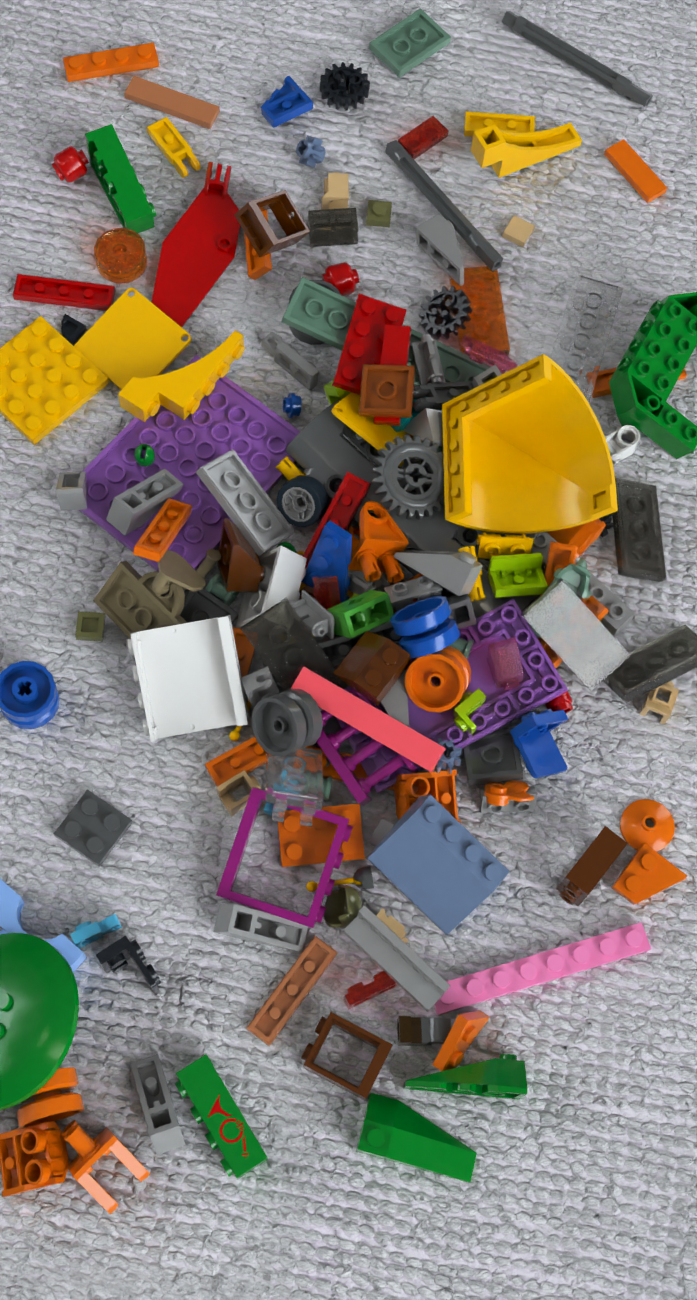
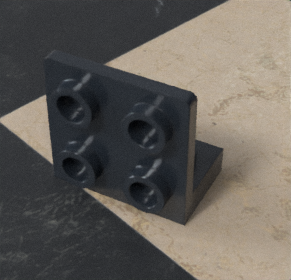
[96,935,161,996]

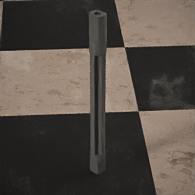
[502,11,653,107]
[385,140,503,271]

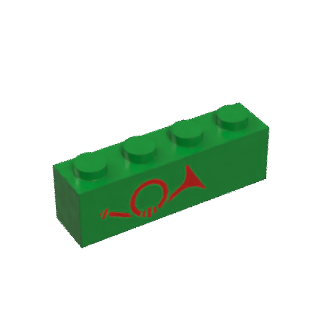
[175,1054,268,1180]

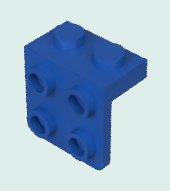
[509,709,568,779]

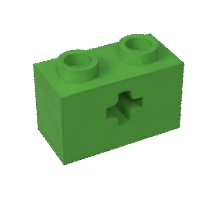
[327,590,394,638]

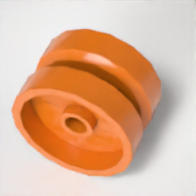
[405,646,471,712]
[16,1067,84,1128]

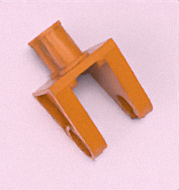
[347,501,409,583]
[61,1120,150,1214]

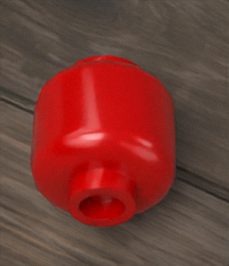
[52,146,89,183]
[322,262,359,296]

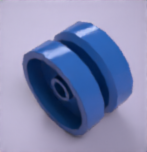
[390,596,460,658]
[0,661,60,729]

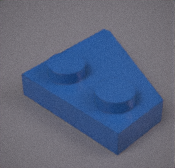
[261,76,313,128]

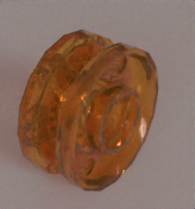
[94,228,147,284]

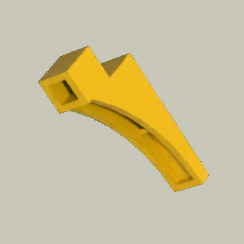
[471,123,582,178]
[118,331,245,422]

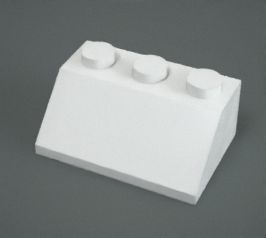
[236,546,307,635]

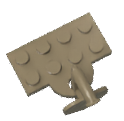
[93,549,221,639]

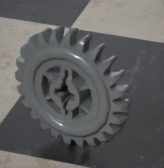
[371,434,445,520]

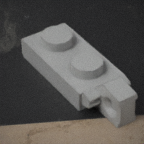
[261,332,319,390]

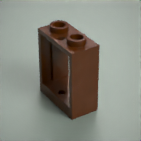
[234,190,310,257]
[556,826,628,906]
[301,1012,393,1101]

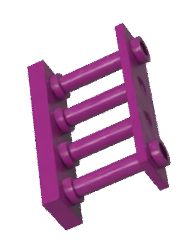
[317,689,417,806]

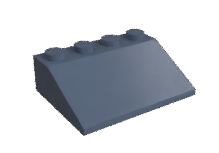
[366,794,510,935]

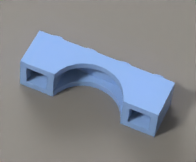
[0,879,87,972]

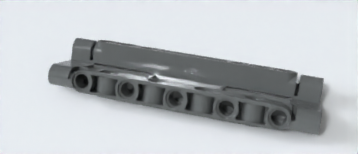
[285,399,540,618]

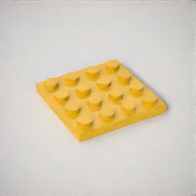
[0,316,109,445]

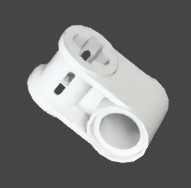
[605,425,640,466]

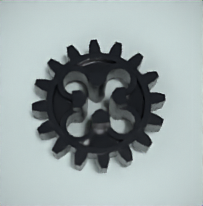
[319,62,370,111]
[419,286,473,339]

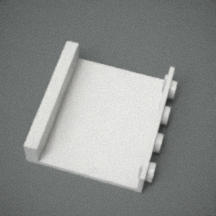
[128,615,250,742]

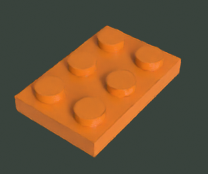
[277,804,365,867]

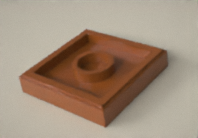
[359,364,415,418]

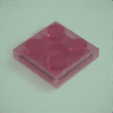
[460,334,518,374]

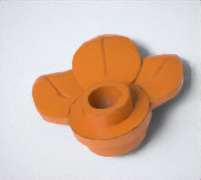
[484,780,534,806]

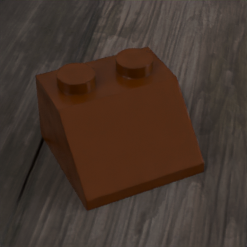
[217,518,264,592]
[333,631,410,706]

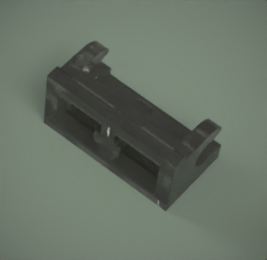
[308,208,358,247]

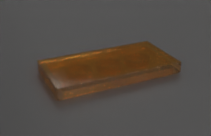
[449,266,510,357]

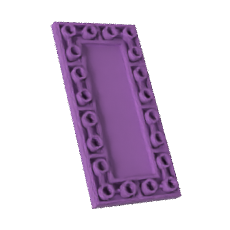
[335,599,568,794]

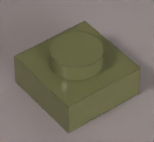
[366,200,392,228]
[75,611,106,642]

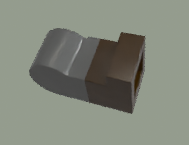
[397,1016,451,1046]

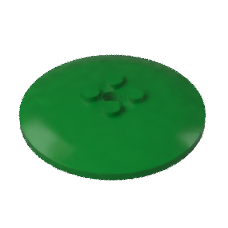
[0,933,79,1110]

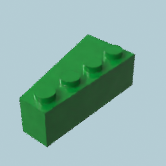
[85,124,156,237]

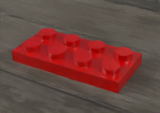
[332,294,407,395]

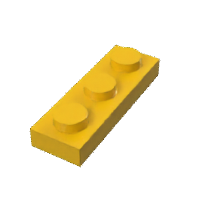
[464,111,535,137]

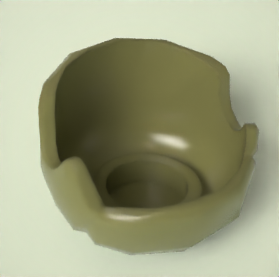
[324,885,362,928]

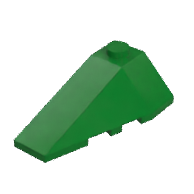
[403,1054,527,1100]
[356,1093,477,1183]

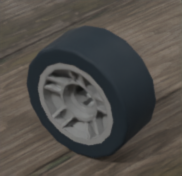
[276,475,329,527]

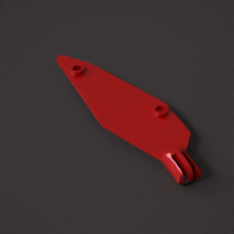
[151,162,240,327]

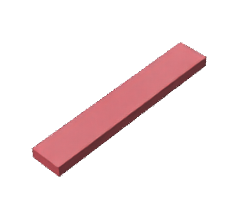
[291,666,446,773]

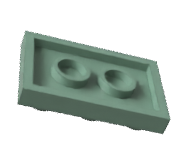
[369,8,451,78]

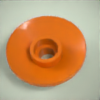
[620,799,675,852]

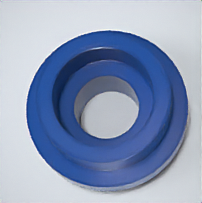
[283,393,302,418]

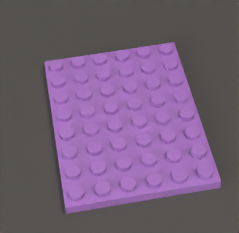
[79,355,300,571]

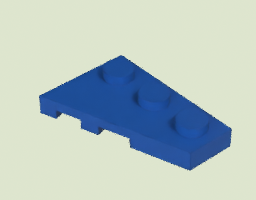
[302,521,352,605]

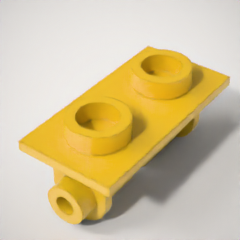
[477,532,533,559]

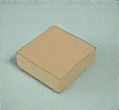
[502,215,535,247]

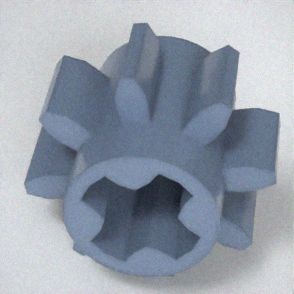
[296,135,326,168]
[436,738,462,774]

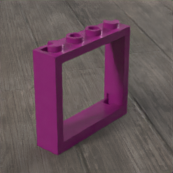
[216,787,353,928]

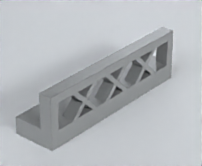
[343,905,450,1012]

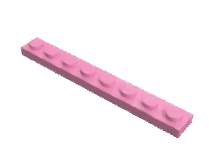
[434,922,651,1016]

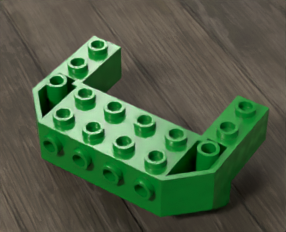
[609,292,697,459]

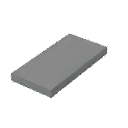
[196,450,295,556]

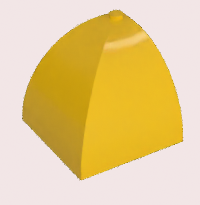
[442,354,618,534]

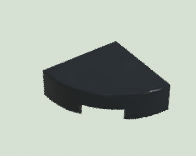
[61,314,87,346]

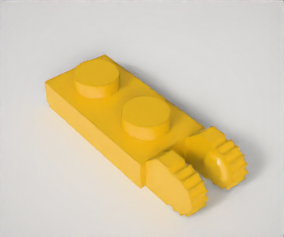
[146,117,201,178]

